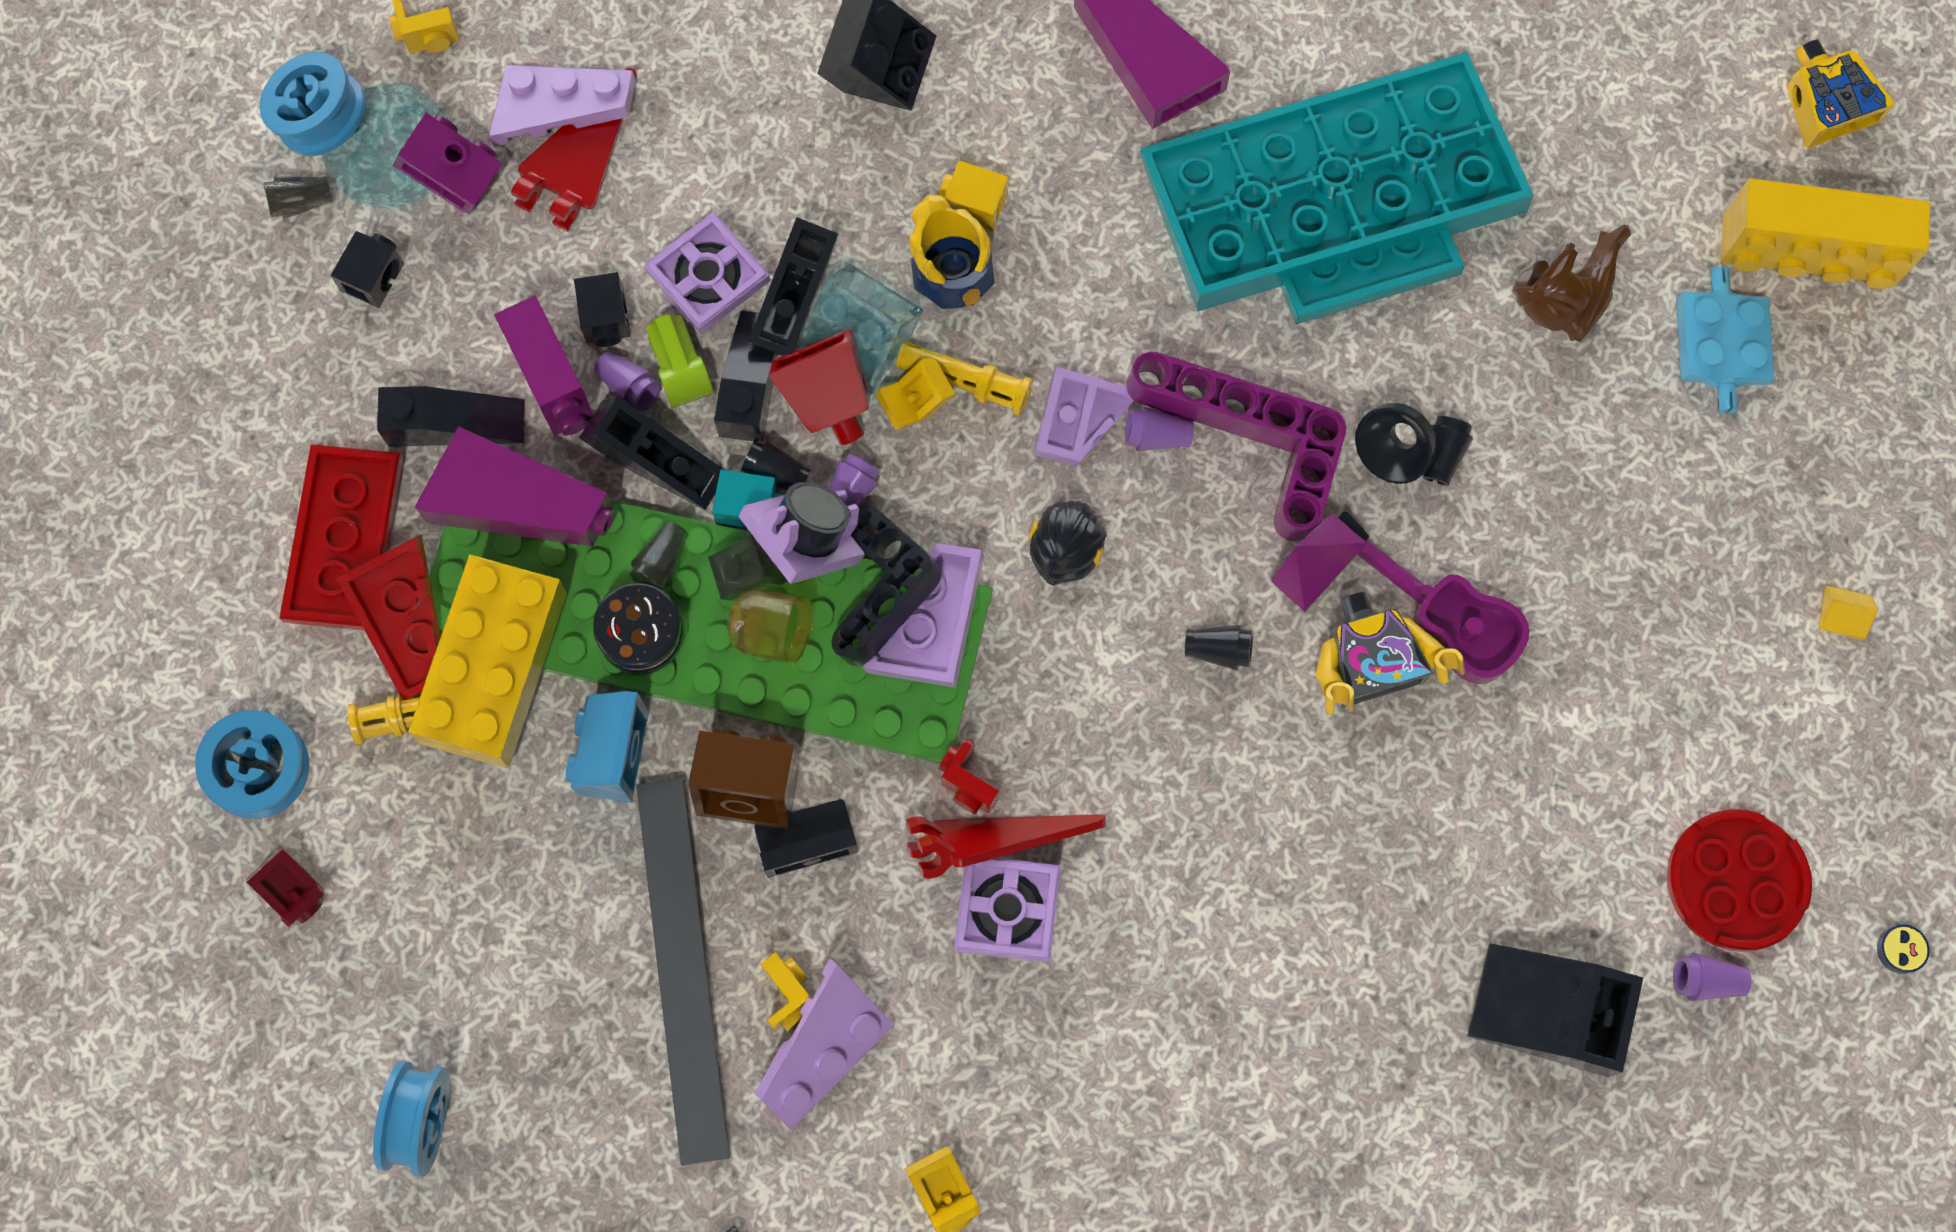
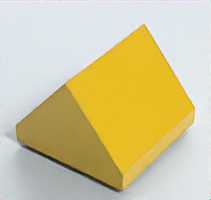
[1819,585,1878,640]

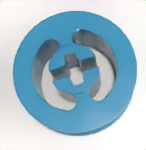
[259,52,366,156]
[195,710,309,819]
[373,1060,451,1177]

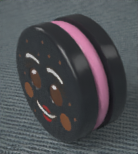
[593,583,684,675]

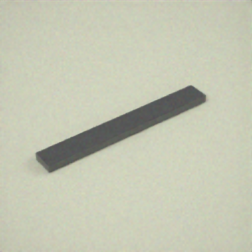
[636,778,730,1166]

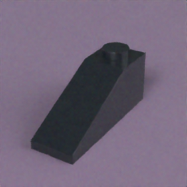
[748,217,839,357]
[714,311,778,442]
[377,386,524,447]
[579,396,724,510]

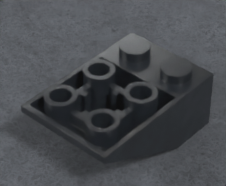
[1467,943,1644,1077]

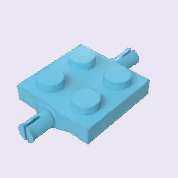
[1676,266,1774,414]

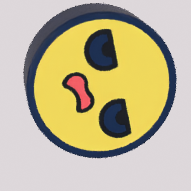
[1877,925,1930,974]

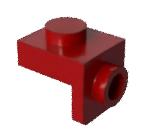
[939,738,999,814]

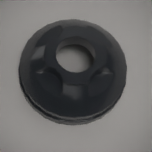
[1355,402,1437,484]

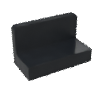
[754,799,859,878]

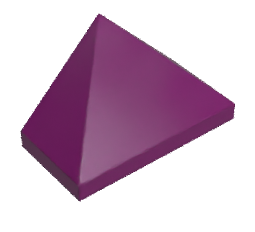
[1271,513,1367,612]

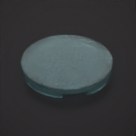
[322,84,449,208]

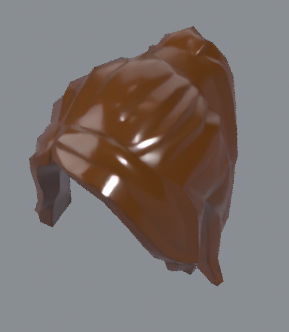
[1512,225,1631,342]

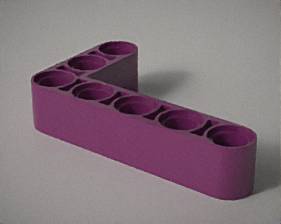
[1126,351,1347,541]

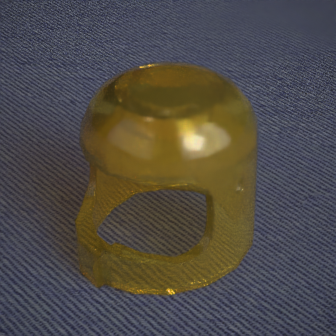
[727,589,813,664]

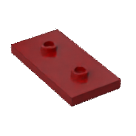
[279,444,404,631]

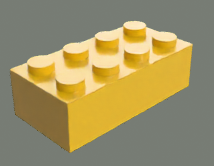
[1720,178,1930,289]
[408,554,567,769]

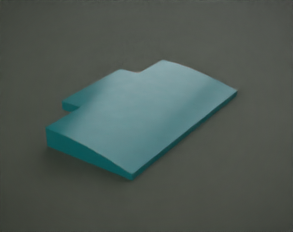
[1140,52,1534,325]

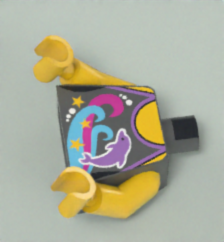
[1315,592,1465,715]

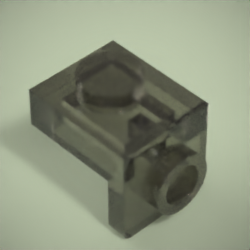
[708,535,788,601]

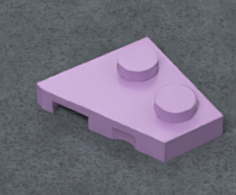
[1033,367,1134,467]

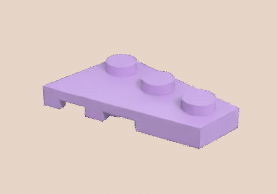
[489,65,636,147]
[863,543,984,688]
[755,958,894,1130]

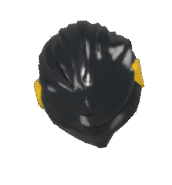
[1028,500,1107,586]

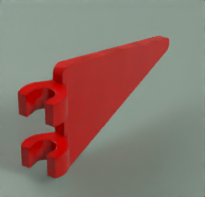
[511,68,636,232]
[906,814,1106,879]

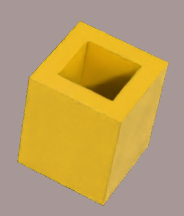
[939,160,1009,231]

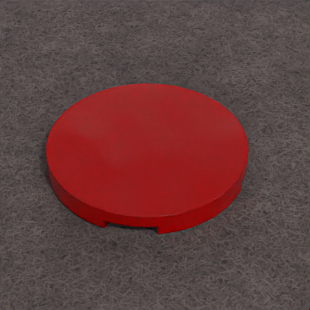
[1667,809,1812,952]

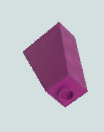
[1074,0,1230,129]
[415,426,615,547]

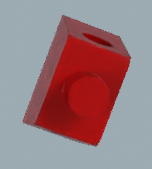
[769,328,870,445]

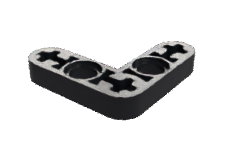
[831,505,942,666]

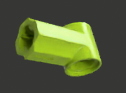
[645,314,714,409]

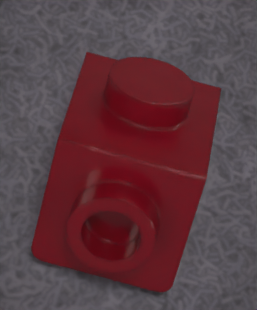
[246,846,324,927]

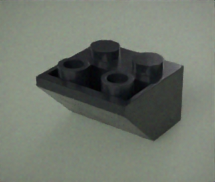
[817,0,937,111]

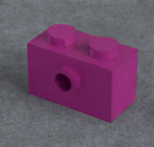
[392,112,502,214]

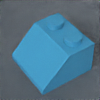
[566,691,649,803]

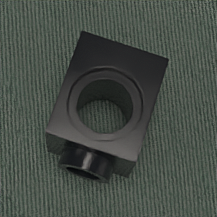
[330,231,404,308]
[574,272,631,347]

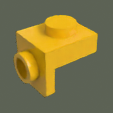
[389,0,460,54]
[876,356,956,430]
[760,952,811,1032]
[904,1146,981,1232]

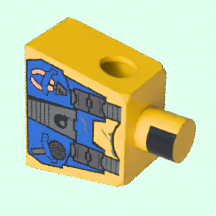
[1786,39,1895,149]

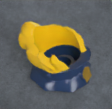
[909,195,995,309]

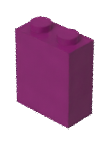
[494,295,593,436]

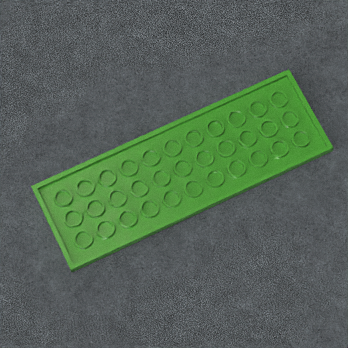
[430,500,993,764]

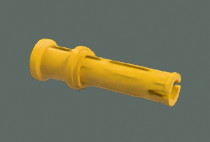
[896,341,1034,417]
[347,695,420,745]

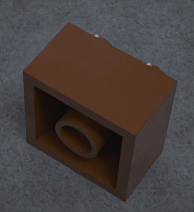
[688,728,798,829]

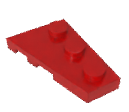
[336,534,441,701]

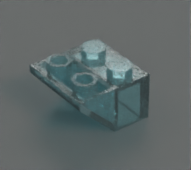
[794,264,924,395]

